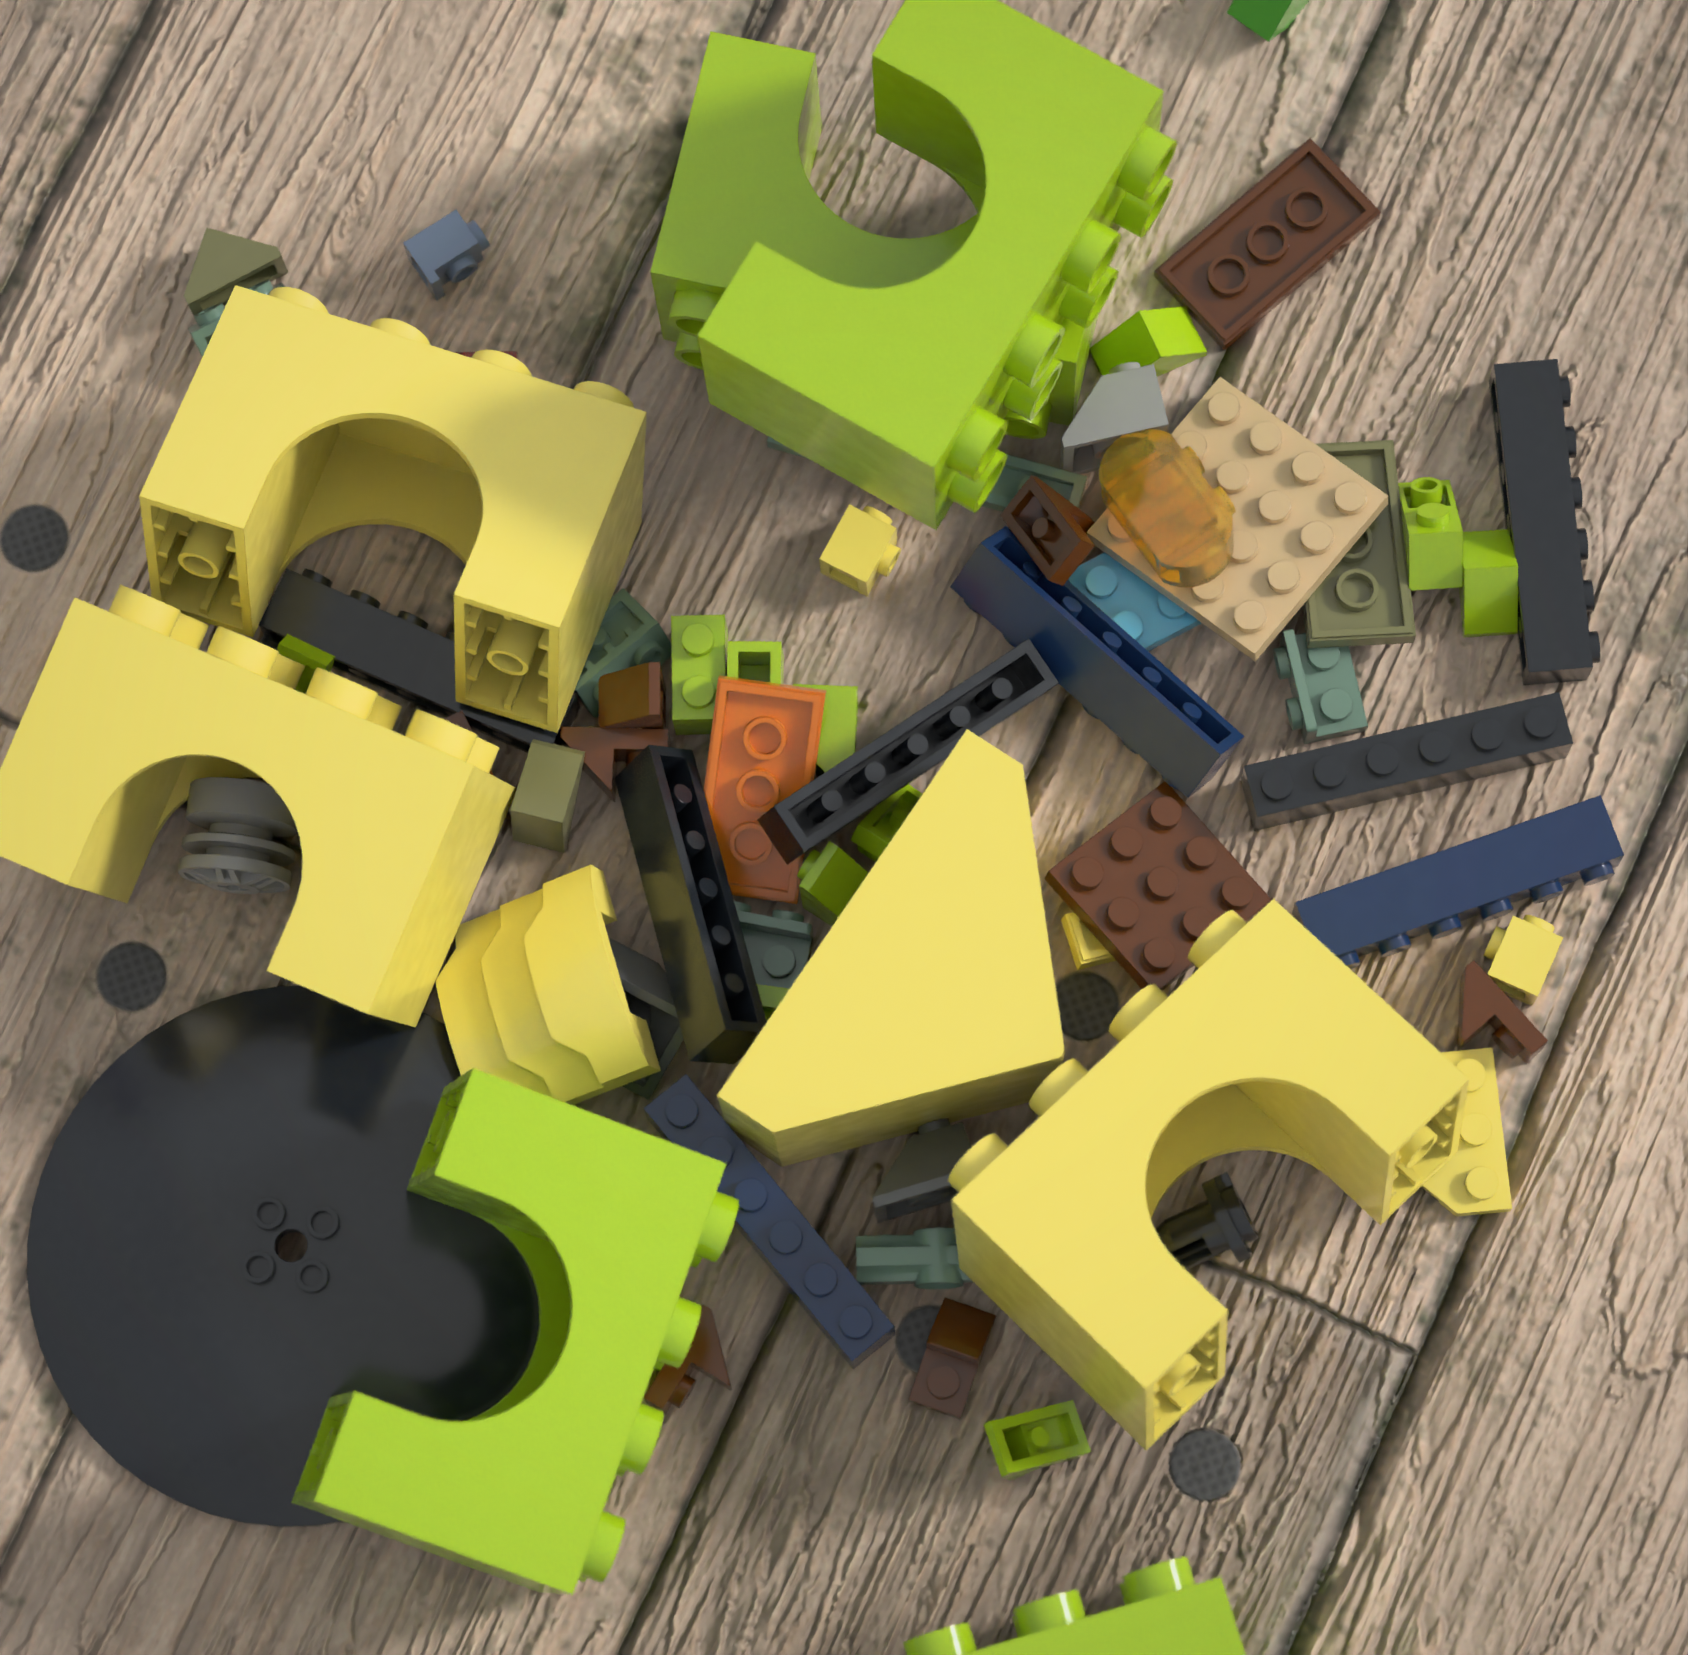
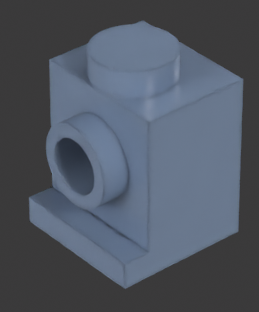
[403,210,490,301]

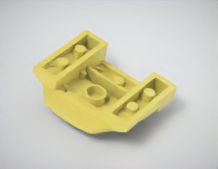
[435,864,661,1105]

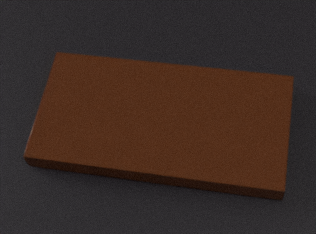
[1154,138,1381,351]

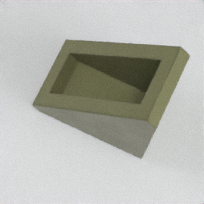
[184,228,289,316]
[510,739,585,853]

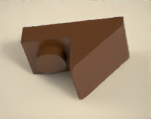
[1000,475,1095,586]
[598,662,666,729]
[561,726,671,802]
[1457,960,1548,1064]
[908,1297,996,1420]
[644,1304,732,1415]

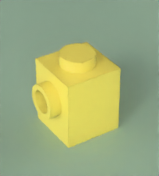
[819,504,901,597]
[1483,915,1563,1006]

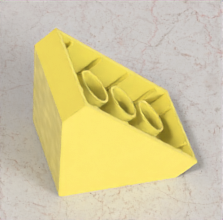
[717,729,1064,1167]

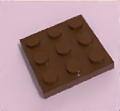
[1044,781,1272,991]

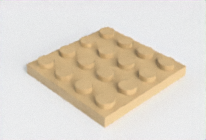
[1087,377,1388,662]

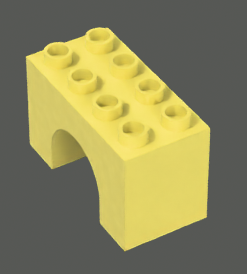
[139,285,647,733]
[0,585,517,1027]
[948,899,1469,1451]

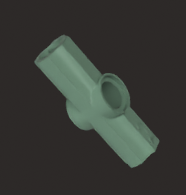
[856,1228,973,1290]

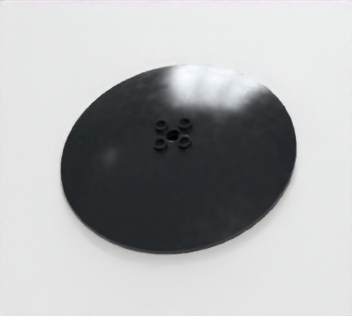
[27,985,539,1527]

